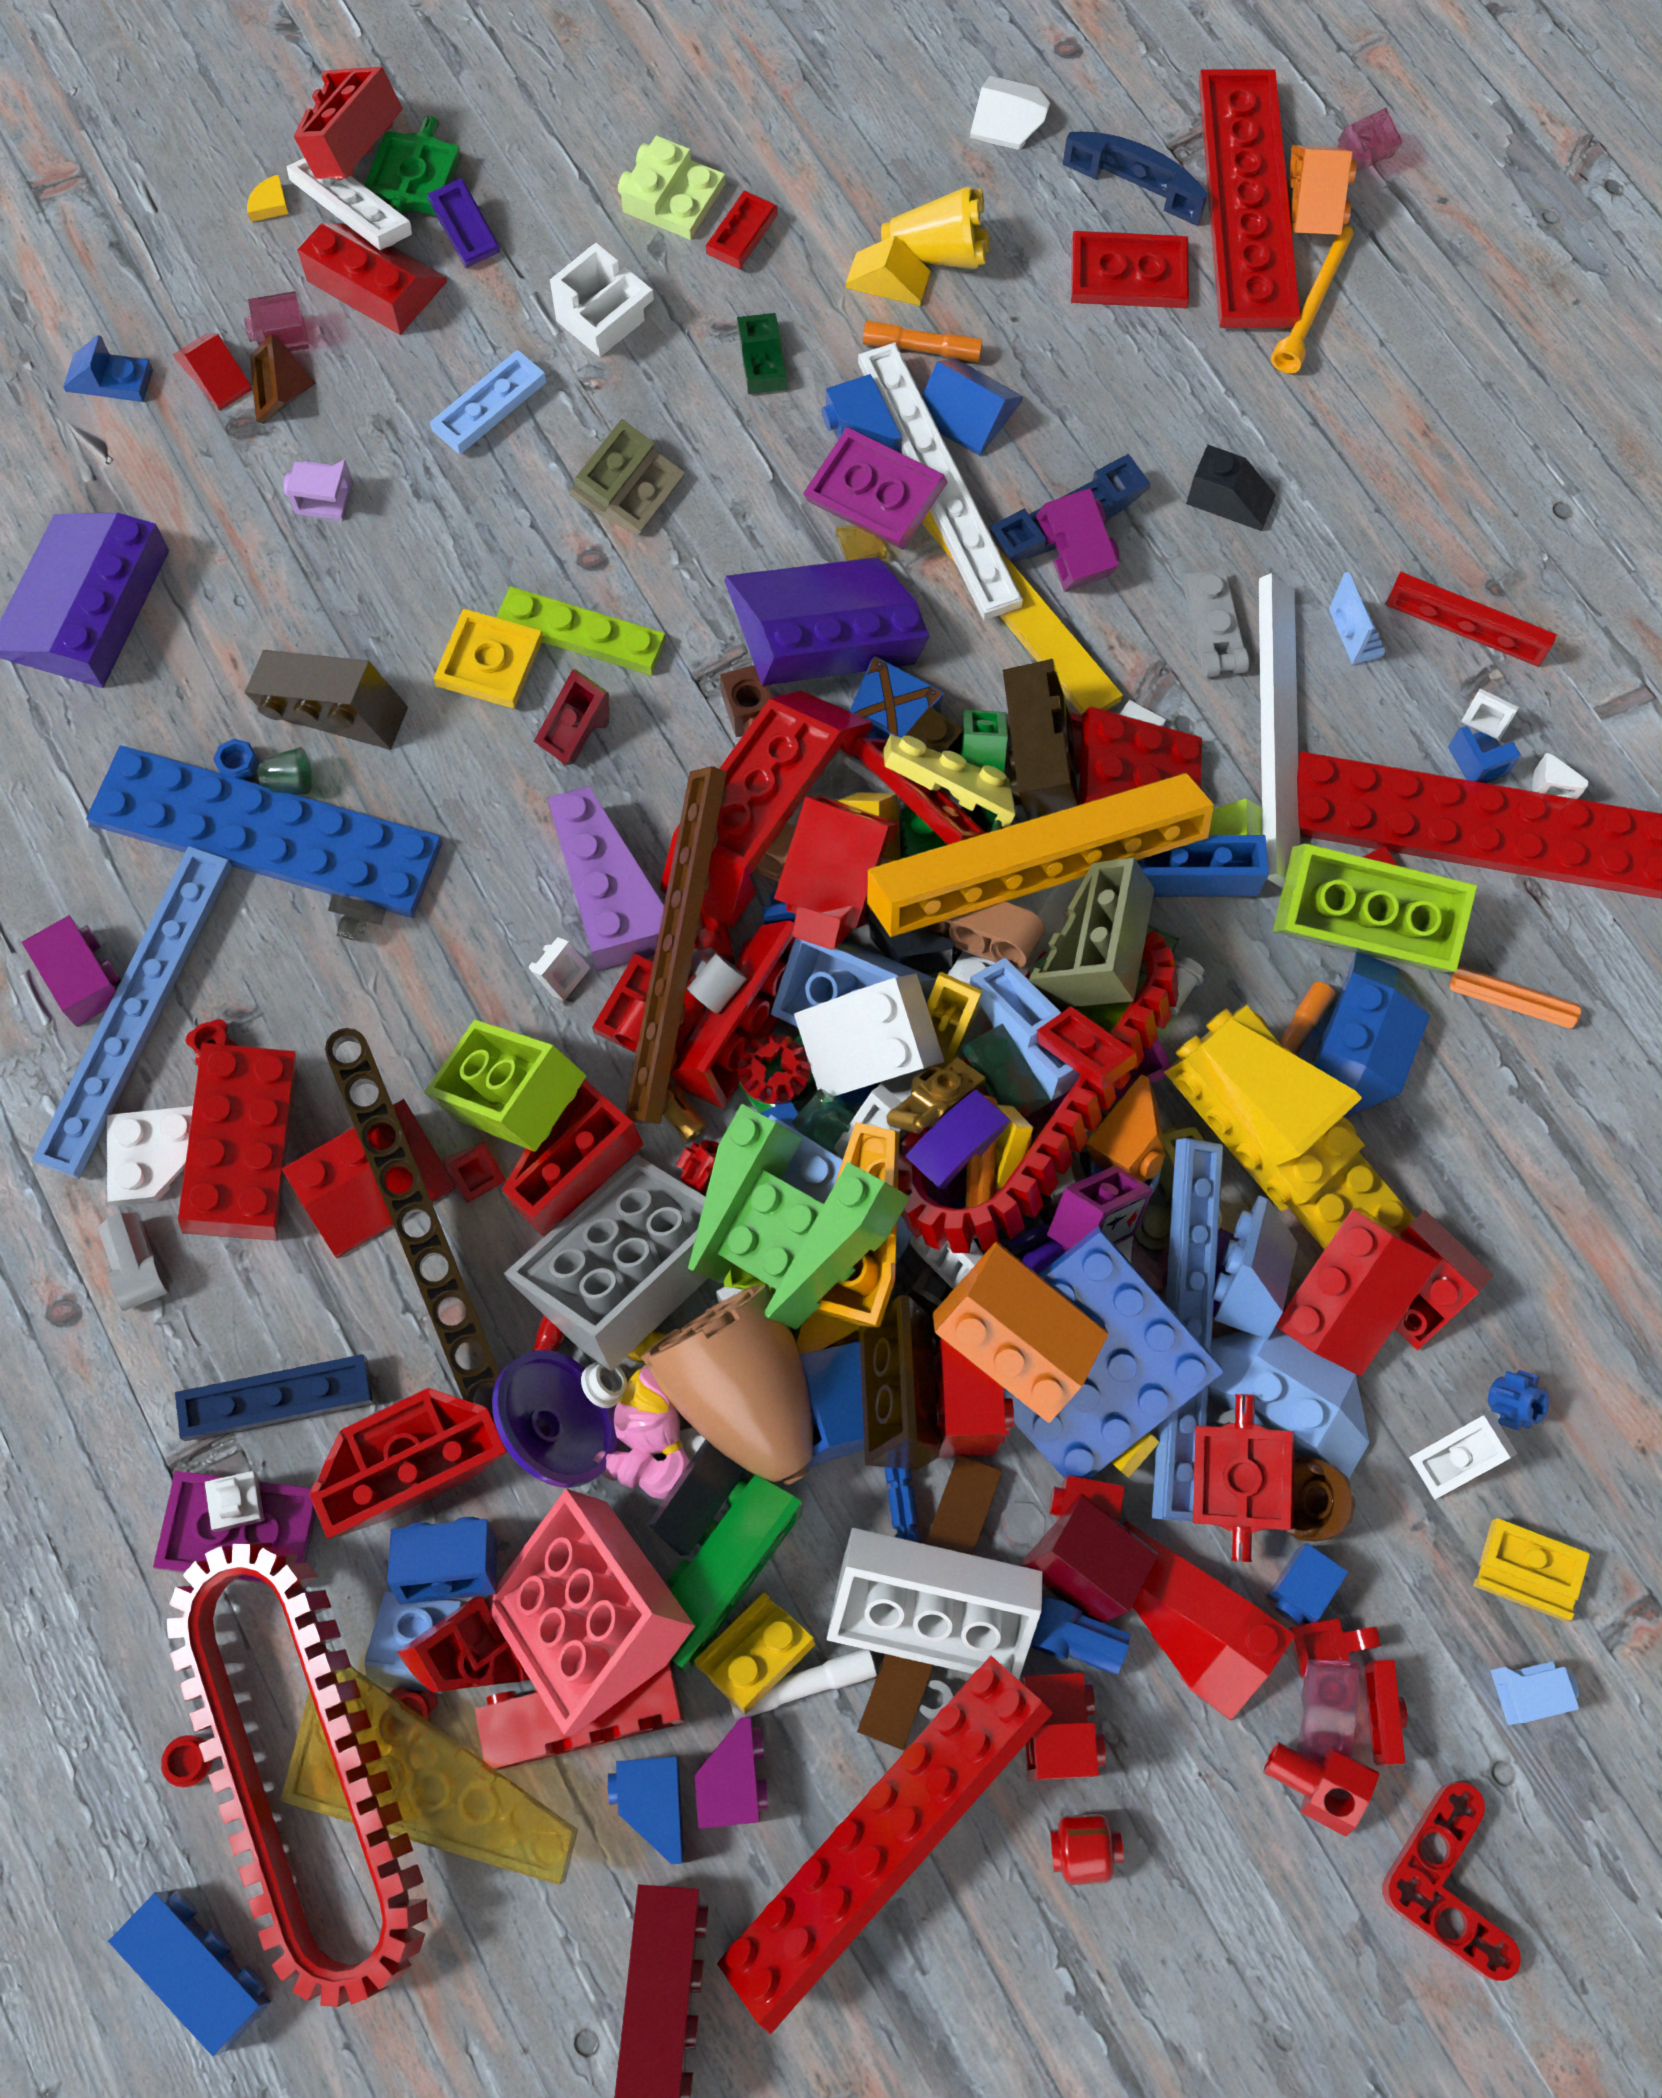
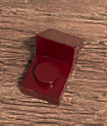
[533,669,609,765]

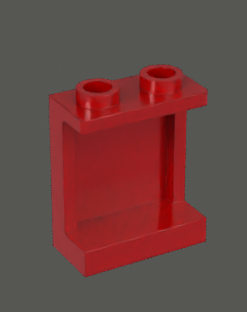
[774,794,900,932]

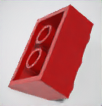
[297,223,447,335]
[282,1099,456,1259]
[1276,1207,1441,1377]
[934,1338,1014,1458]

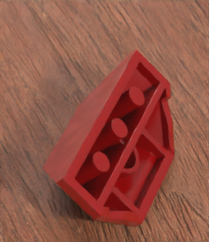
[309,1388,508,1540]

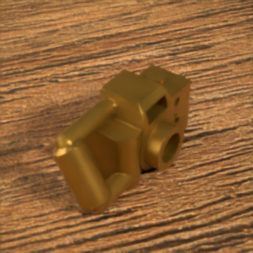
[886,1057,985,1133]

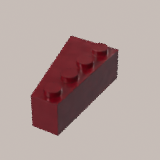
[614,1884,709,2098]

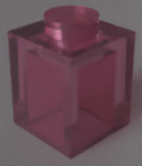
[244,291,310,352]

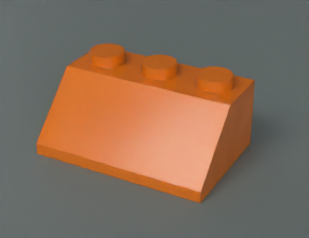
[933,1241,1109,1423]

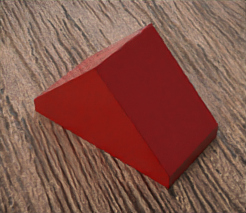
[173,334,252,411]

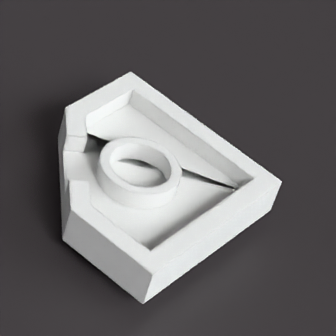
[107,1106,193,1206]

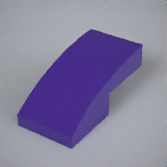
[905,1089,1012,1190]

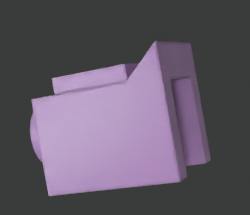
[284,459,353,521]

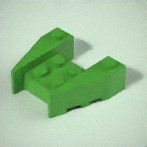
[688,1104,910,1330]

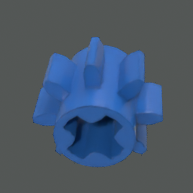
[1488,1370,1550,1431]

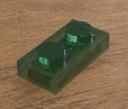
[961,1023,1052,1118]

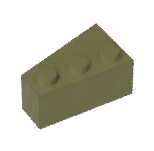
[1029,858,1154,1008]

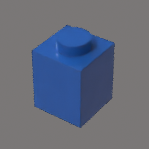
[1267,1543,1348,1625]

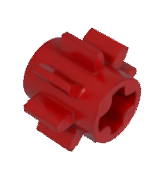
[676,1140,719,1197]

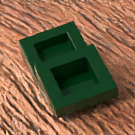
[737,313,787,394]

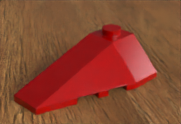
[1123,1521,1296,1720]

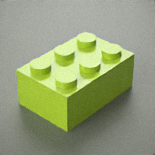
[423,1019,587,1152]

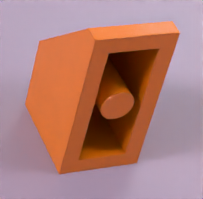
[1086,1074,1166,1183]

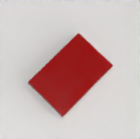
[1071,231,1189,309]

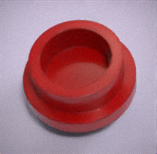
[161,1735,213,1788]

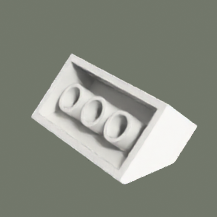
[826,1528,1042,1680]

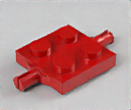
[1193,1394,1295,1562]

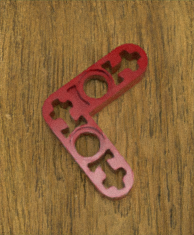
[1382,1782,1521,1981]

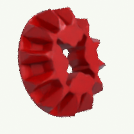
[737,1032,810,1104]

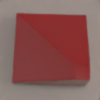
[442,1141,507,1203]

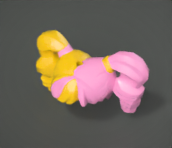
[593,1331,690,1499]

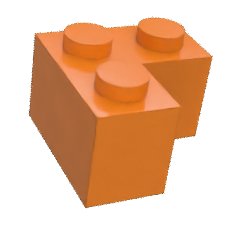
[1287,145,1357,235]

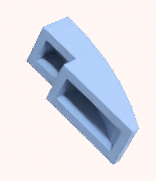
[969,958,1081,1101]

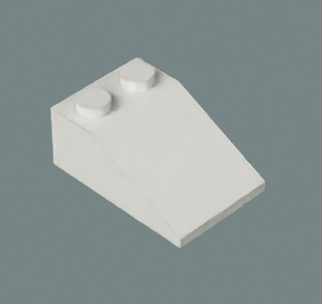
[794,973,944,1100]

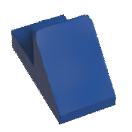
[63,335,153,402]

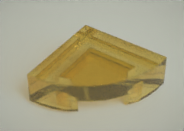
[835,526,887,561]

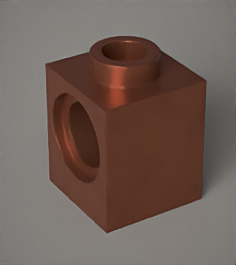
[720,665,772,737]

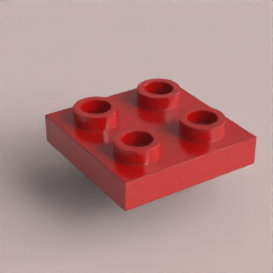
[592,953,707,1053]

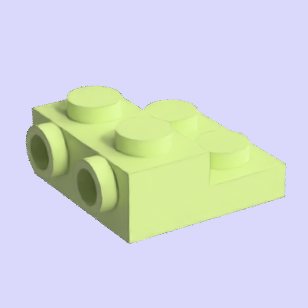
[618,135,725,240]

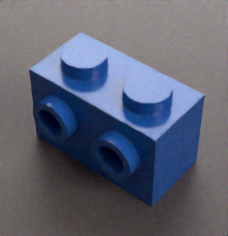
[387,1517,497,1604]

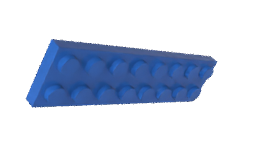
[86,745,443,918]

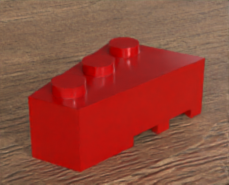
[293,66,403,181]
[502,1079,644,1237]

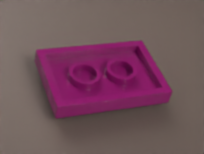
[803,427,948,550]
[153,1470,316,1584]

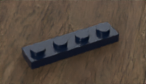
[175,1354,373,1442]

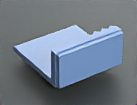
[1329,572,1385,665]
[365,1591,461,1694]

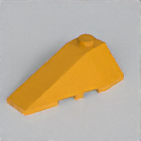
[816,1122,900,1327]

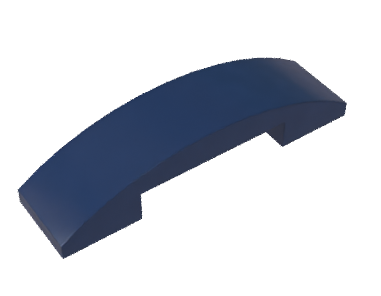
[1062,131,1207,226]
[989,453,1150,562]

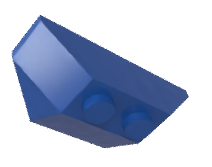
[1312,953,1430,1119]

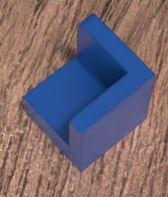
[1448,726,1521,783]

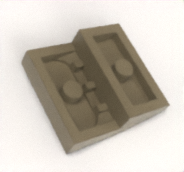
[569,448,685,534]

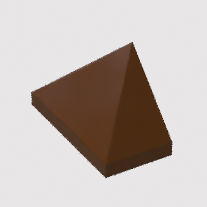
[250,334,316,424]

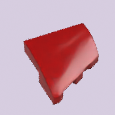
[397,1596,530,1693]

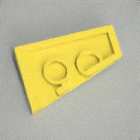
[884,734,1015,828]

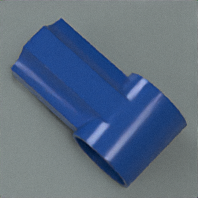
[1030,1596,1131,1675]

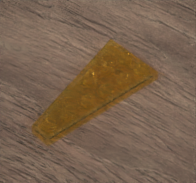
[280,1649,578,1885]

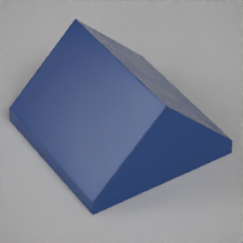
[922,359,1023,456]

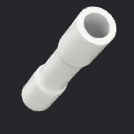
[730,1649,877,1721]

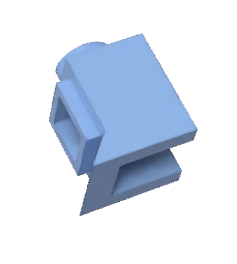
[1490,1661,1579,1725]

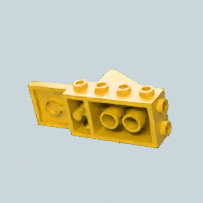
[1164,1005,1415,1250]

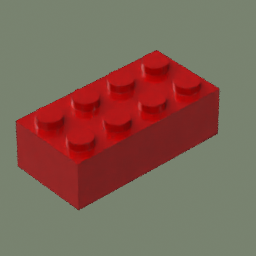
[178,1043,297,1241]

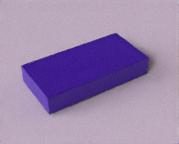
[427,178,500,269]

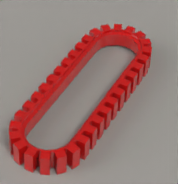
[898,930,1179,1253]
[167,1542,428,2007]

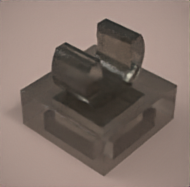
[328,894,386,942]

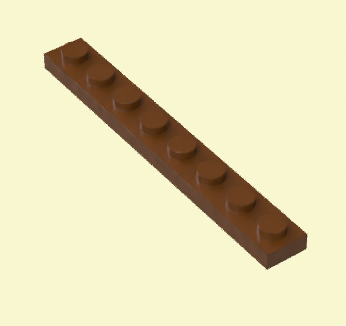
[625,766,727,1124]

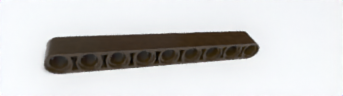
[325,1028,500,1419]

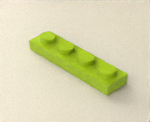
[496,586,666,676]

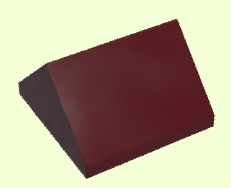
[1020,1493,1158,1623]

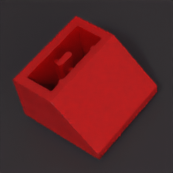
[1395,1210,1494,1351]

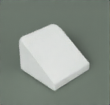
[1461,689,1519,740]
[1532,753,1588,799]

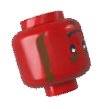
[1050,1814,1124,1885]

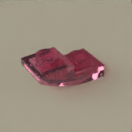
[1297,1659,1359,1764]

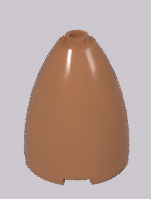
[641,1284,814,1486]

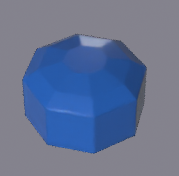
[213,739,260,781]

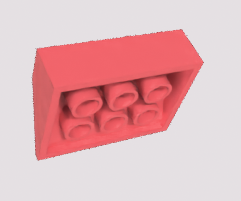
[484,1488,695,1737]

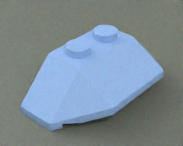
[1208,1326,1370,1479]

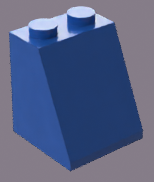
[800,1342,864,1468]

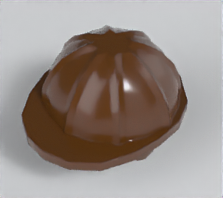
[1284,1457,1356,1542]

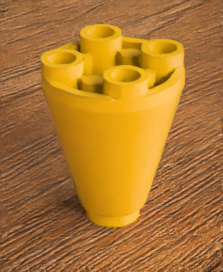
[881,186,990,269]

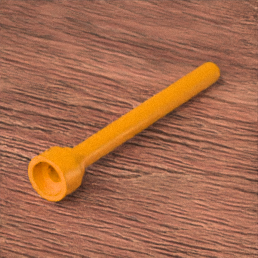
[1271,225,1354,374]

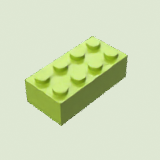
[1272,843,1477,973]

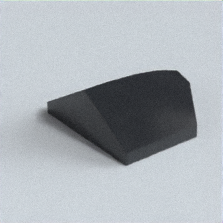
[868,910,956,975]

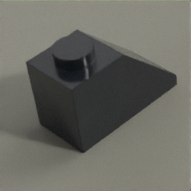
[1186,444,1276,531]

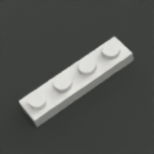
[287,158,412,250]

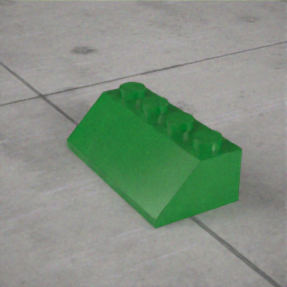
[667,1475,802,1674]

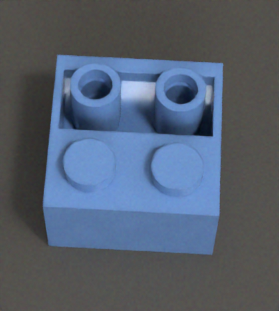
[1213,1196,1298,1340]

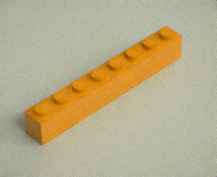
[867,773,1214,937]

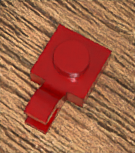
[1288,1618,1381,1678]

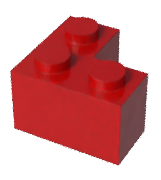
[1020,1673,1106,1781]

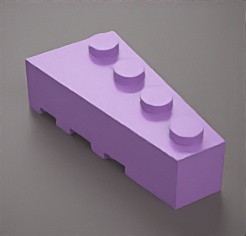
[547,786,664,972]

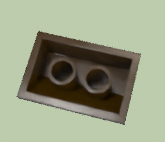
[859,1295,942,1470]

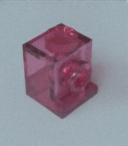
[1336,108,1403,173]

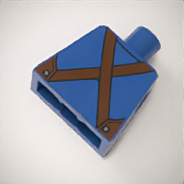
[850,656,944,762]

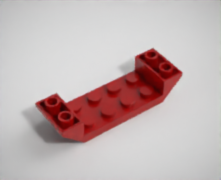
[660,690,873,928]

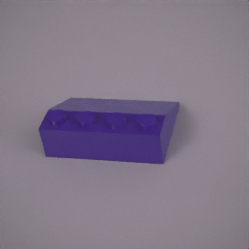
[0,512,169,688]
[724,557,930,686]

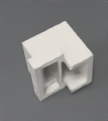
[550,243,654,357]

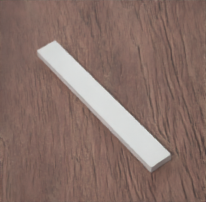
[858,342,1023,621]
[1259,573,1300,888]

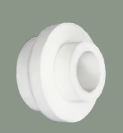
[581,1362,627,1408]

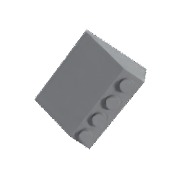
[504,1154,708,1371]

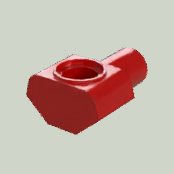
[1263,1741,1380,1837]

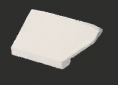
[970,76,1050,150]

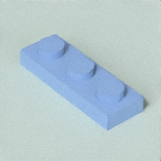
[430,350,547,455]

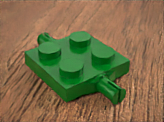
[364,115,461,216]

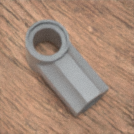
[687,947,747,1014]
[98,1211,170,1311]

